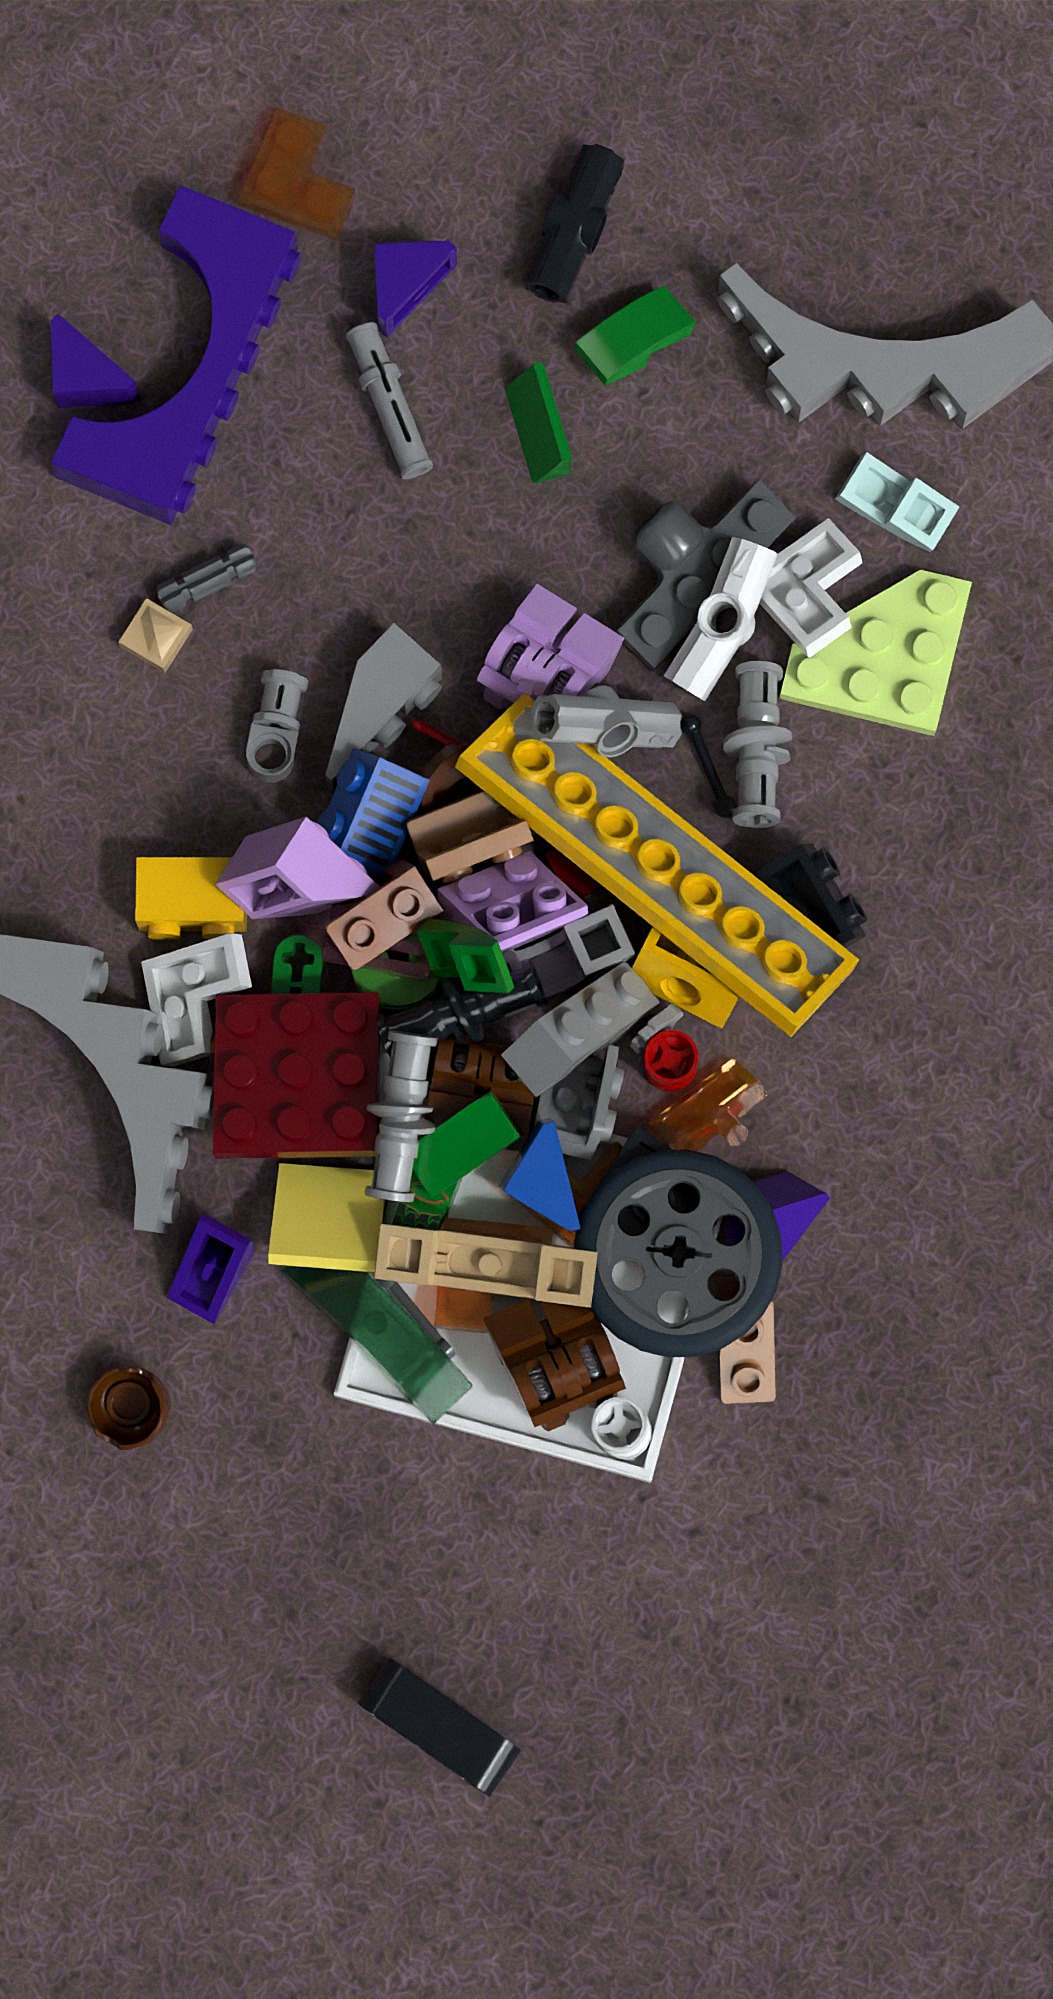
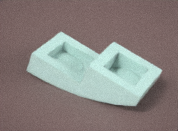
[835,452,959,552]

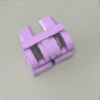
[477,584,624,709]

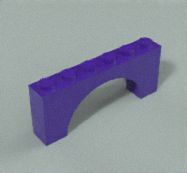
[51,185,302,525]

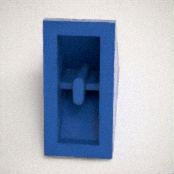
[498,1118,581,1231]

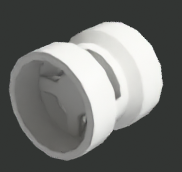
[591,1397,652,1459]

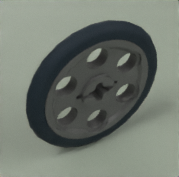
[574,1149,782,1358]

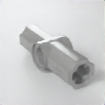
[530,686,682,758]

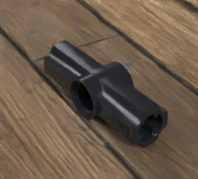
[525,144,625,303]

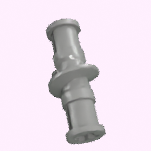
[723,661,792,828]
[365,1031,438,1202]

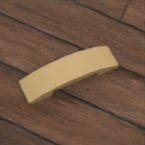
[374,1224,598,1307]

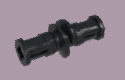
[376,959,547,1057]

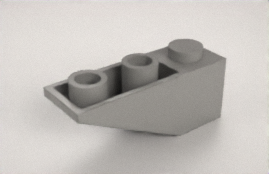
[325,623,442,792]

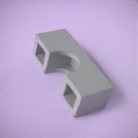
[484,905,635,1028]
[501,961,660,1097]

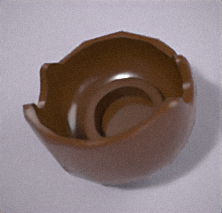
[86,1364,171,1450]

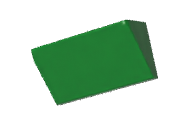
[506,362,572,483]

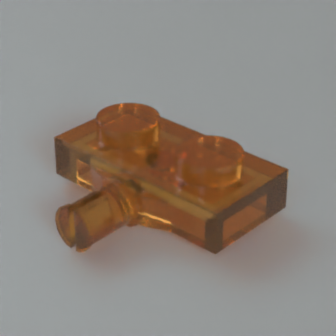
[649,1058,768,1151]

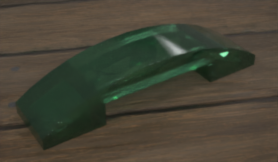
[281,1266,473,1425]

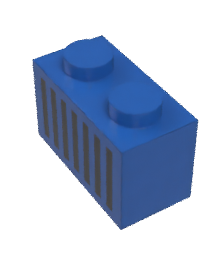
[317,748,430,879]

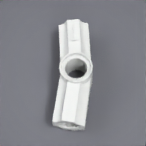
[664,537,778,701]

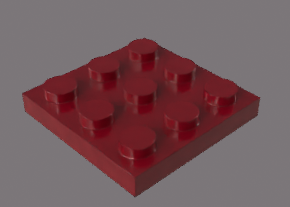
[212,992,381,1159]

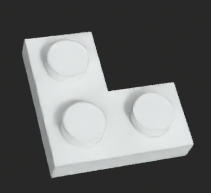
[759,518,862,658]
[141,933,252,1067]

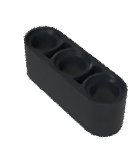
[358,1658,521,1797]

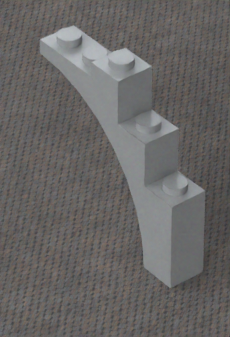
[717,263,1053,429]
[0,934,214,1234]

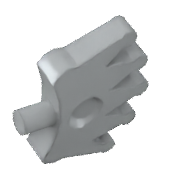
[630,1003,683,1055]

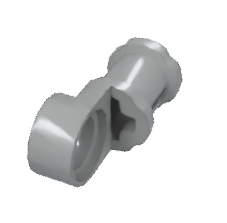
[246,669,309,783]

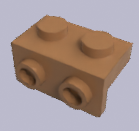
[405,790,534,883]

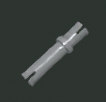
[345,322,433,480]

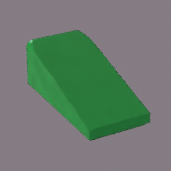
[413,1091,523,1198]

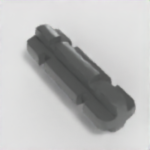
[156,544,257,613]

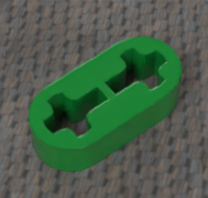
[271,935,323,994]

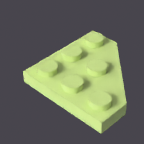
[779,570,972,736]

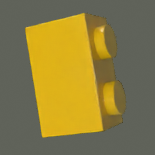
[135,857,247,940]

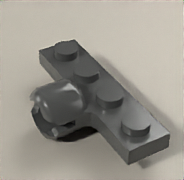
[613,480,796,669]

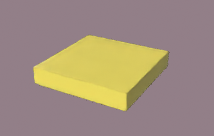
[268,1163,385,1272]

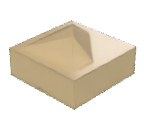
[118,598,193,673]

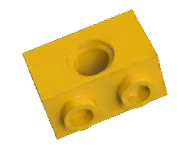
[632,927,740,1029]

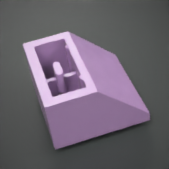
[215,817,380,919]
[437,851,588,953]

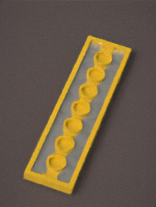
[455,693,859,1037]

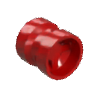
[643,1030,699,1092]

